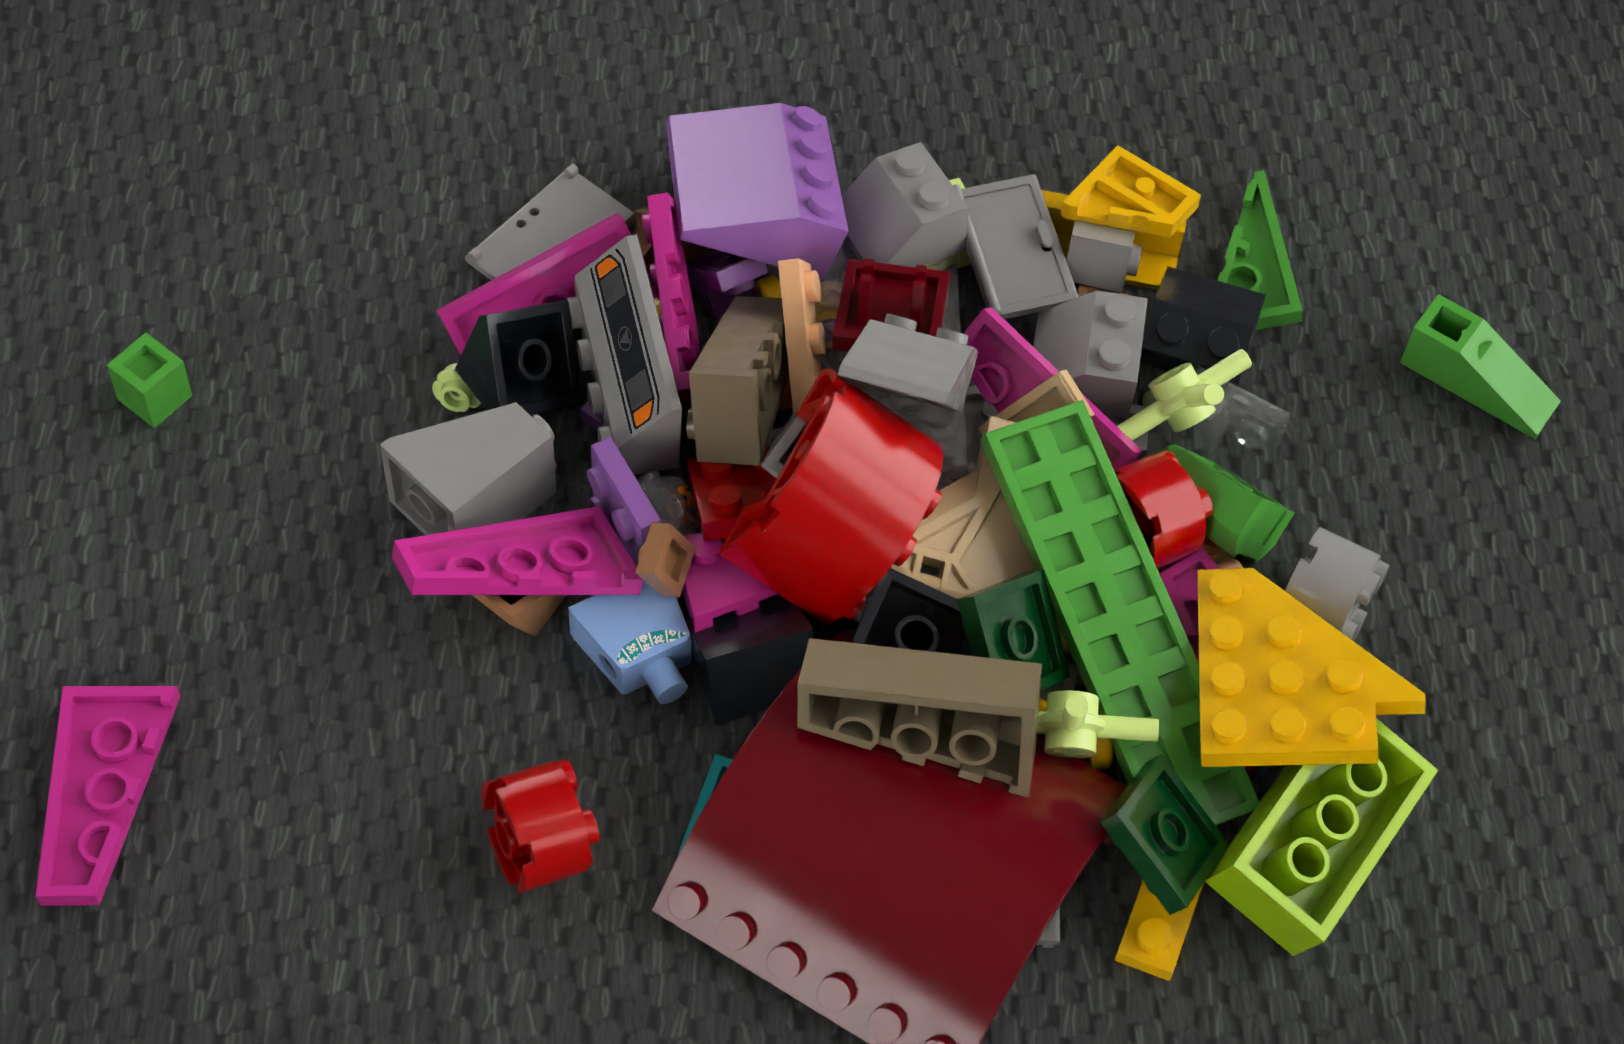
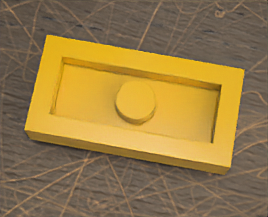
[1114,880,1204,981]

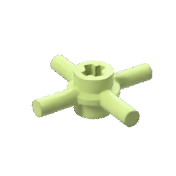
[1117,349,1252,441]
[1037,690,1159,758]

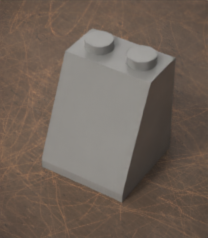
[380,402,557,535]

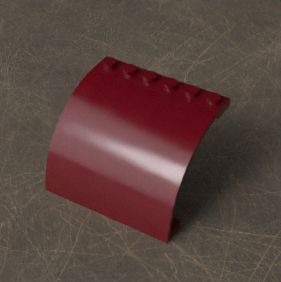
[652,628,1127,1044]

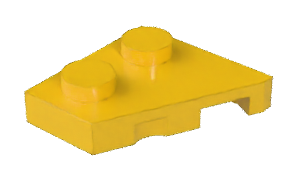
[1060,145,1201,238]

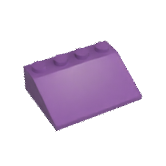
[666,103,848,279]

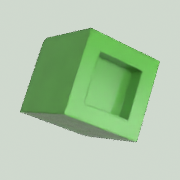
[106,332,192,428]

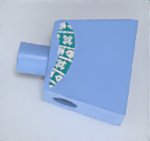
[568,581,692,704]

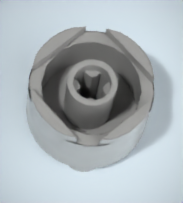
[1285,527,1390,641]

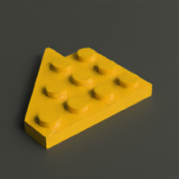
[1197,568,1426,767]

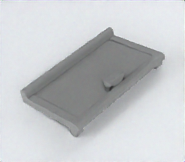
[465,163,635,280]
[953,174,1079,319]

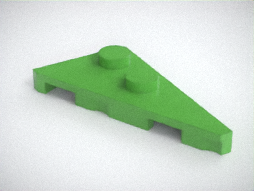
[1217,170,1303,330]

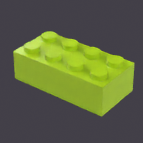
[1205,718,1438,956]

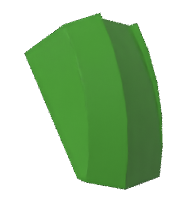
[1156,444,1295,564]

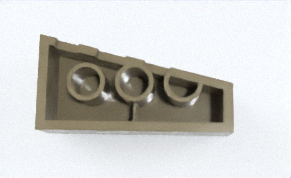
[686,296,789,466]
[797,638,1042,798]

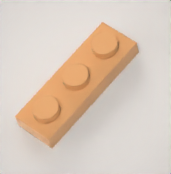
[778,258,827,413]

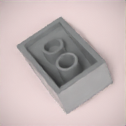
[838,314,979,413]

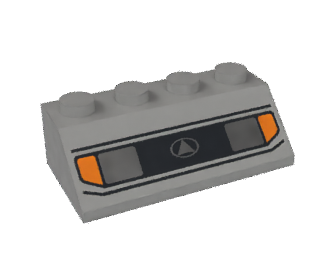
[567,234,682,475]

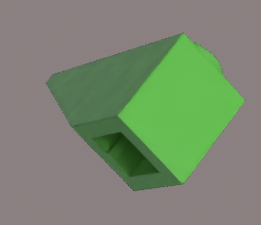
[1400,294,1561,439]

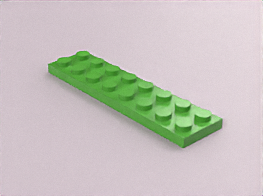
[980,400,1260,826]

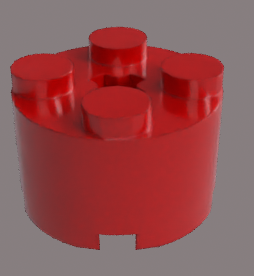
[1114,450,1213,569]
[481,759,600,894]

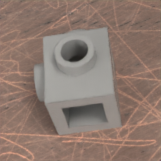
[1066,220,1143,293]

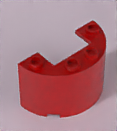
[718,369,943,625]

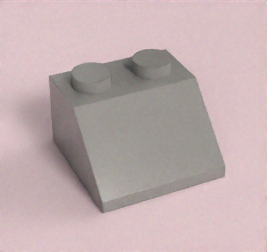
[842,142,969,267]
[1033,290,1148,419]

